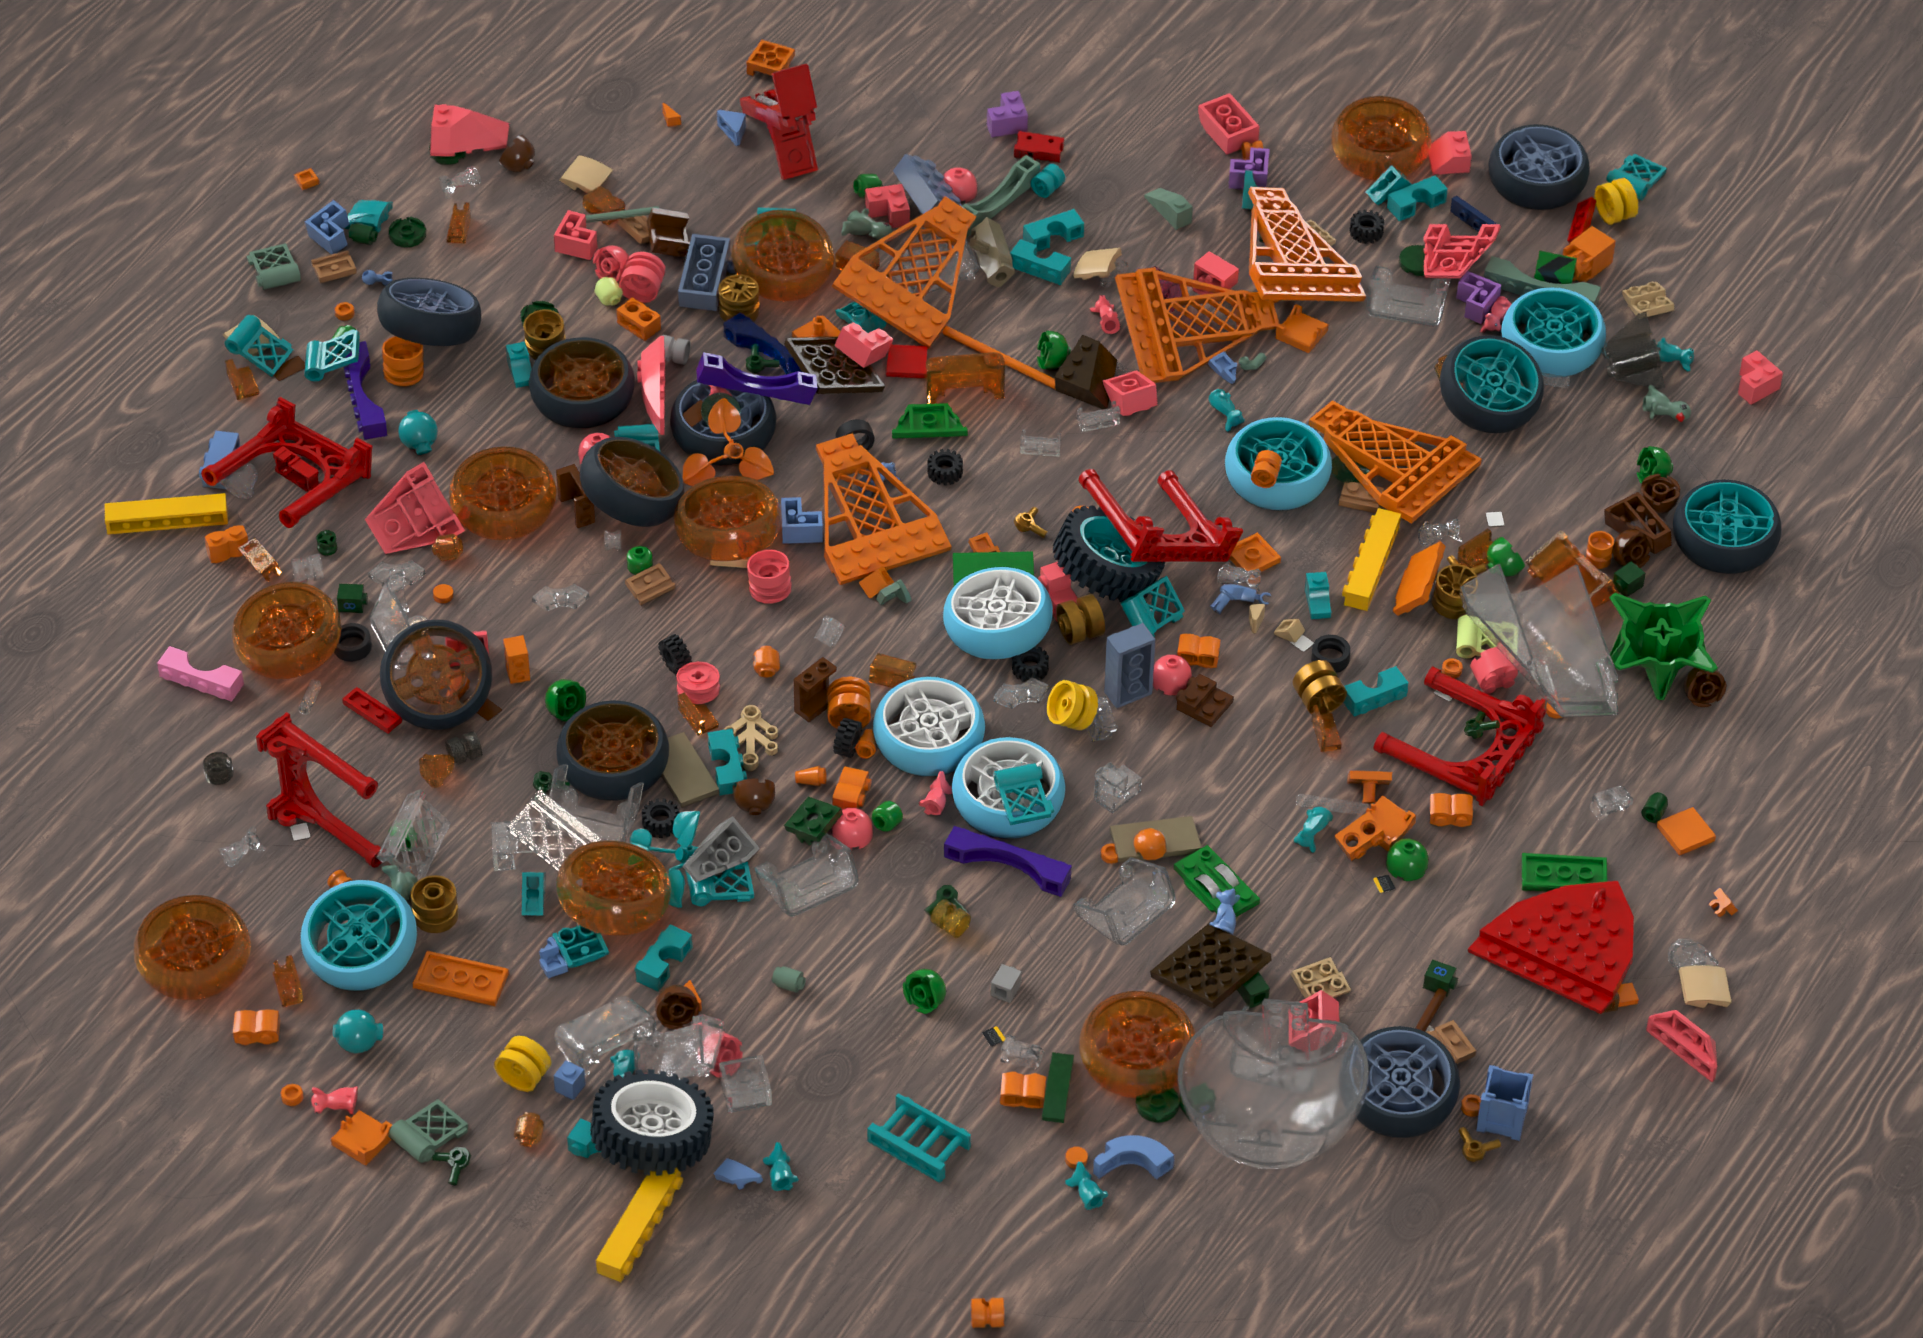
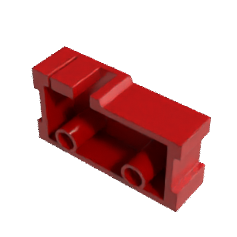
[1014,131,1064,163]
[273,446,320,492]

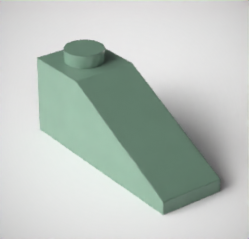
[1144,188,1193,230]

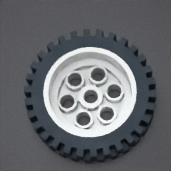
[590,1069,714,1176]

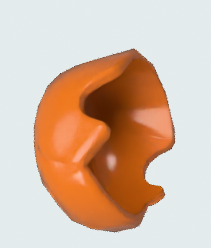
[1133,828,1166,860]

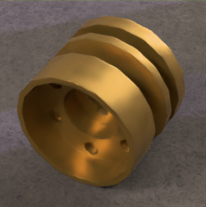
[718,274,759,326]
[523,309,566,360]

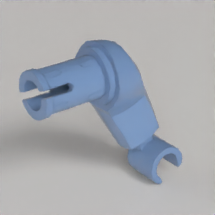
[1210,584,1271,614]

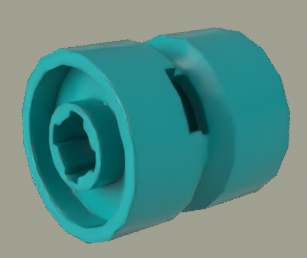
[1031,164,1066,198]

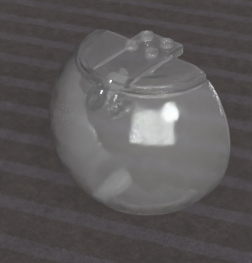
[1178,999,1369,1169]

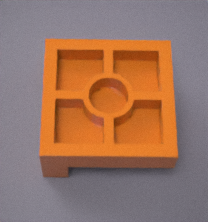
[746,40,795,76]
[1275,304,1329,353]
[1364,795,1416,851]
[331,1110,393,1166]

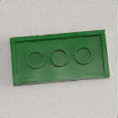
[952,551,1034,587]
[1521,853,1608,892]

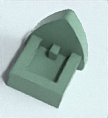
[876,579,912,605]

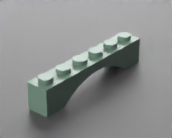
[961,155,1040,238]
[1484,256,1601,307]

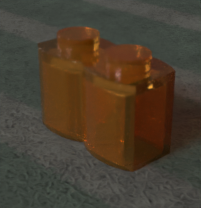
[583,186,625,226]

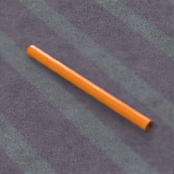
[942,326,1056,390]

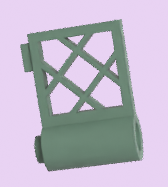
[247,243,301,290]
[388,1099,468,1163]

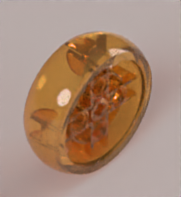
[1331,96,1432,181]
[731,210,834,302]
[449,446,557,540]
[674,476,782,561]
[231,582,342,679]
[556,841,671,936]
[133,895,251,1000]
[1079,991,1197,1098]

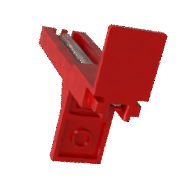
[739,64,818,180]

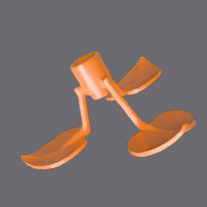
[682,398,774,486]

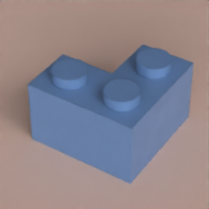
[305,200,350,255]
[781,497,823,544]

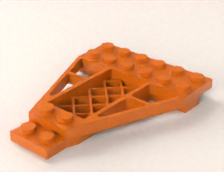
[1248,187,1366,302]
[832,196,977,349]
[1115,267,1279,383]
[1308,400,1482,524]
[815,433,952,585]

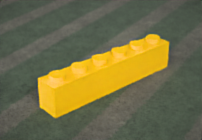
[105,493,228,535]
[1342,508,1401,611]
[596,1168,683,1282]

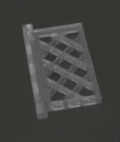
[377,789,451,880]
[506,790,605,882]

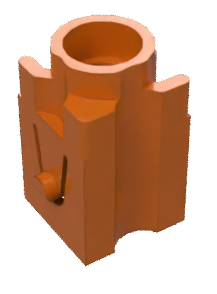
[1563,226,1616,282]

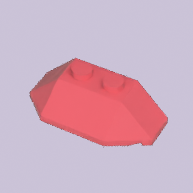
[1646,1010,1717,1082]

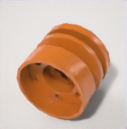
[382,336,424,386]
[827,676,871,729]

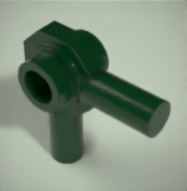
[746,344,780,373]
[1464,711,1500,739]
[533,771,570,807]
[924,885,968,918]
[432,1147,471,1186]

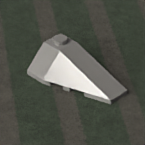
[682,816,760,882]

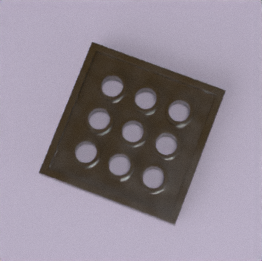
[784,337,885,394]
[1150,923,1272,1009]

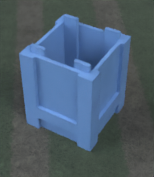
[1476,1065,1533,1141]

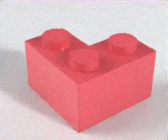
[865,184,910,228]
[554,210,597,260]
[1193,251,1239,295]
[834,322,893,368]
[1738,350,1783,405]
[1038,562,1077,622]

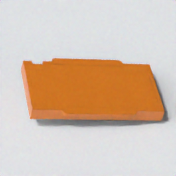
[1393,541,1446,616]

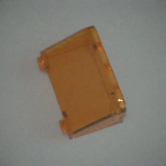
[924,352,1005,404]
[1525,530,1619,617]

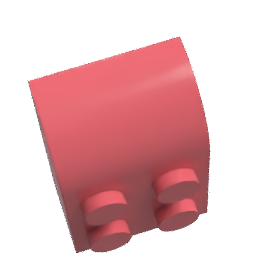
[1198,93,1259,155]

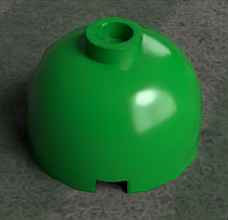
[1037,330,1071,369]
[1637,446,1673,484]
[1487,537,1525,577]
[545,679,586,721]
[1386,838,1429,881]
[903,969,947,1014]

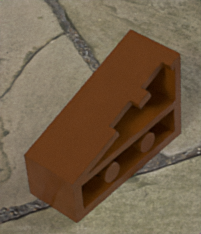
[1604,492,1672,554]

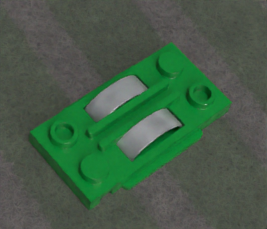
[1174,845,1260,917]

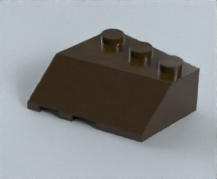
[1055,335,1118,411]

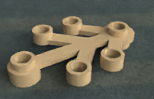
[724,705,778,771]

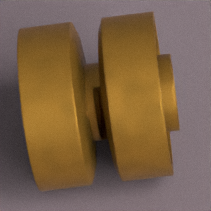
[1432,564,1479,619]
[1056,594,1105,645]
[1293,660,1347,716]
[411,875,459,933]

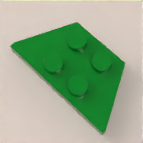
[892,403,968,439]

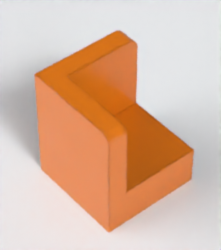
[858,566,894,598]

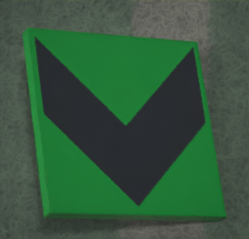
[1534,251,1577,284]

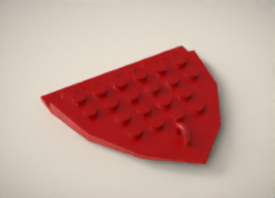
[1468,881,1634,1014]

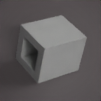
[991,964,1022,1003]

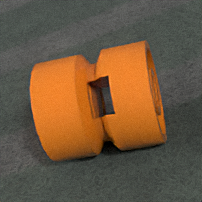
[1251,450,1282,488]
[1585,531,1614,569]
[971,1298,1004,1328]

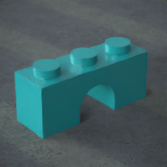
[1387,175,1448,222]
[1023,209,1084,252]
[1010,239,1071,285]
[1343,666,1409,717]
[708,729,747,796]
[635,924,693,992]

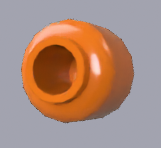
[753,646,780,678]

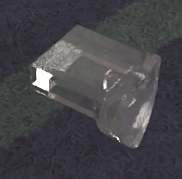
[814,615,846,648]

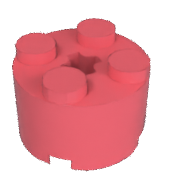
[1470,647,1518,694]

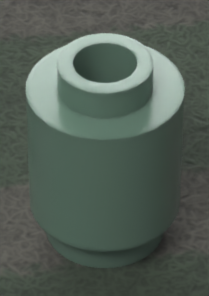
[772,966,806,993]

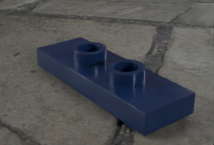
[1450,195,1497,232]

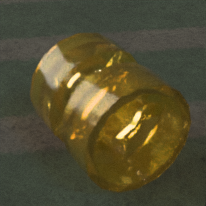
[930,899,971,938]

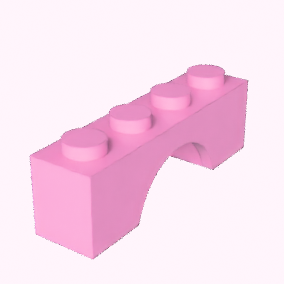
[157,646,244,702]

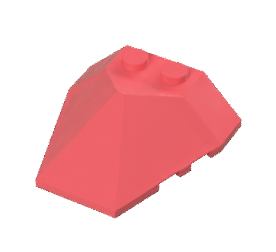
[430,104,509,157]
[1424,224,1501,278]
[365,462,465,554]

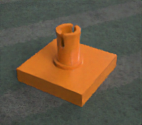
[792,315,841,338]
[1347,770,1392,803]

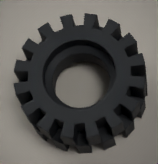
[1350,210,1385,244]
[927,449,963,485]
[658,634,692,674]
[1012,646,1049,683]
[833,718,862,758]
[642,798,680,838]

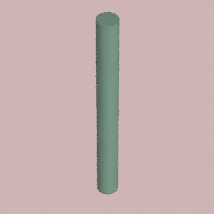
[586,206,659,223]

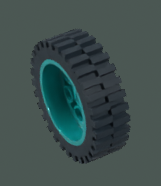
[1053,505,1165,602]

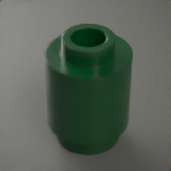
[348,223,378,245]
[1641,792,1668,823]

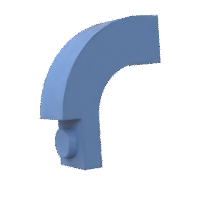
[1093,1135,1174,1179]

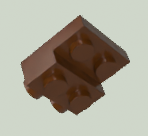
[1176,673,1234,727]

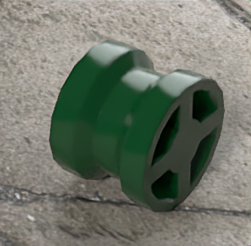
[316,530,338,556]

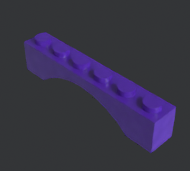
[340,341,387,440]
[696,352,817,405]
[944,826,1072,897]

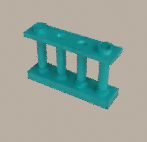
[867,1093,971,1183]

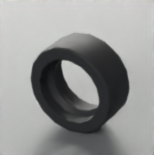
[835,419,875,451]
[332,623,372,662]
[1311,634,1351,673]

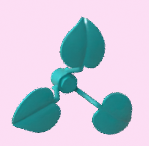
[629,811,700,908]

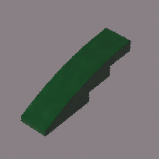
[1042,1052,1074,1123]

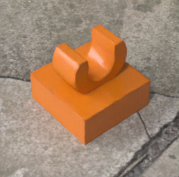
[1709,888,1738,917]

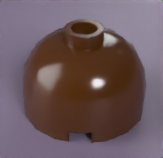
[499,135,535,173]
[1640,474,1680,513]
[1612,529,1653,568]
[1684,667,1727,707]
[733,778,775,815]
[655,985,699,1029]

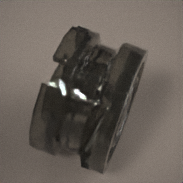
[203,752,234,785]

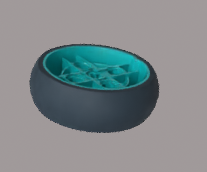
[1440,335,1544,433]
[1673,479,1782,574]

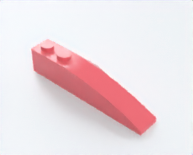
[637,336,665,435]

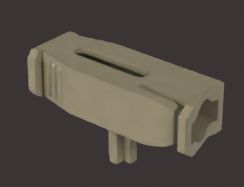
[969,217,1015,287]

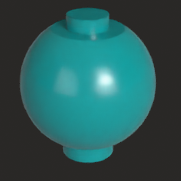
[398,410,438,455]
[333,1009,383,1053]

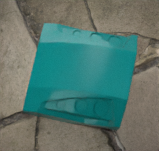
[344,200,393,233]
[835,302,887,333]
[552,920,609,968]

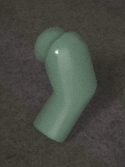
[1239,353,1267,370]

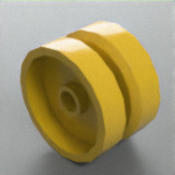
[1594,178,1639,225]
[1047,680,1098,731]
[494,1036,551,1092]

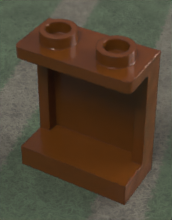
[647,208,690,258]
[556,464,595,528]
[793,657,837,722]

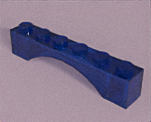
[723,312,802,375]

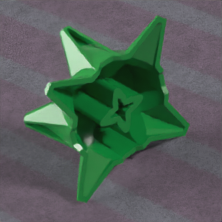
[1607,593,1718,700]

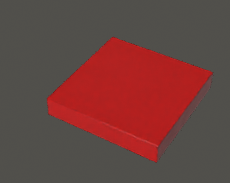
[886,344,928,379]

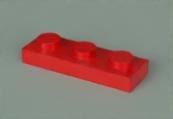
[1567,196,1597,243]
[342,687,402,734]

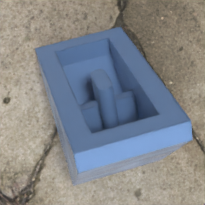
[717,110,746,146]

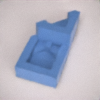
[1208,351,1237,384]
[539,936,568,979]
[714,1158,763,1190]

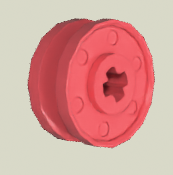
[676,661,720,704]

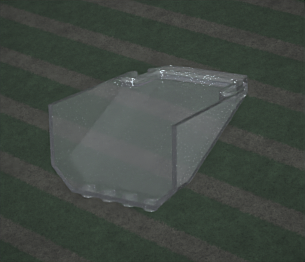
[1460,564,1618,717]

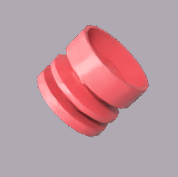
[619,252,665,303]
[747,550,792,604]

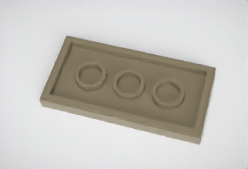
[646,732,719,808]
[1110,816,1202,863]

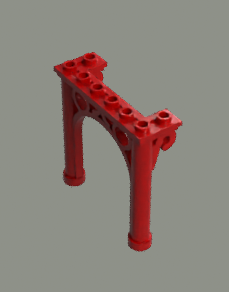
[201,397,373,528]
[1078,469,1243,562]
[1373,666,1547,806]
[256,712,386,868]

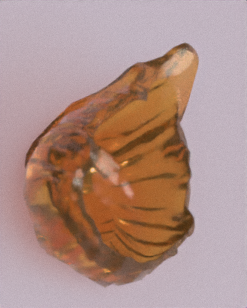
[419,754,455,788]

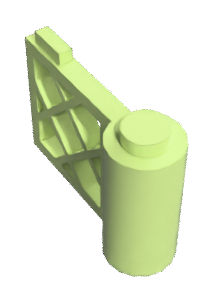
[1456,614,1518,663]

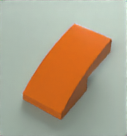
[968,532,1000,552]

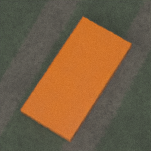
[413,951,509,1007]

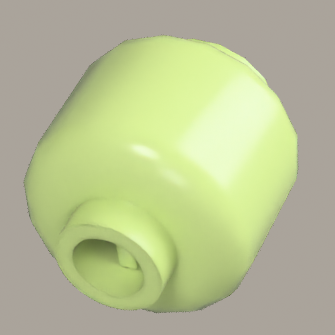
[594,277,623,306]

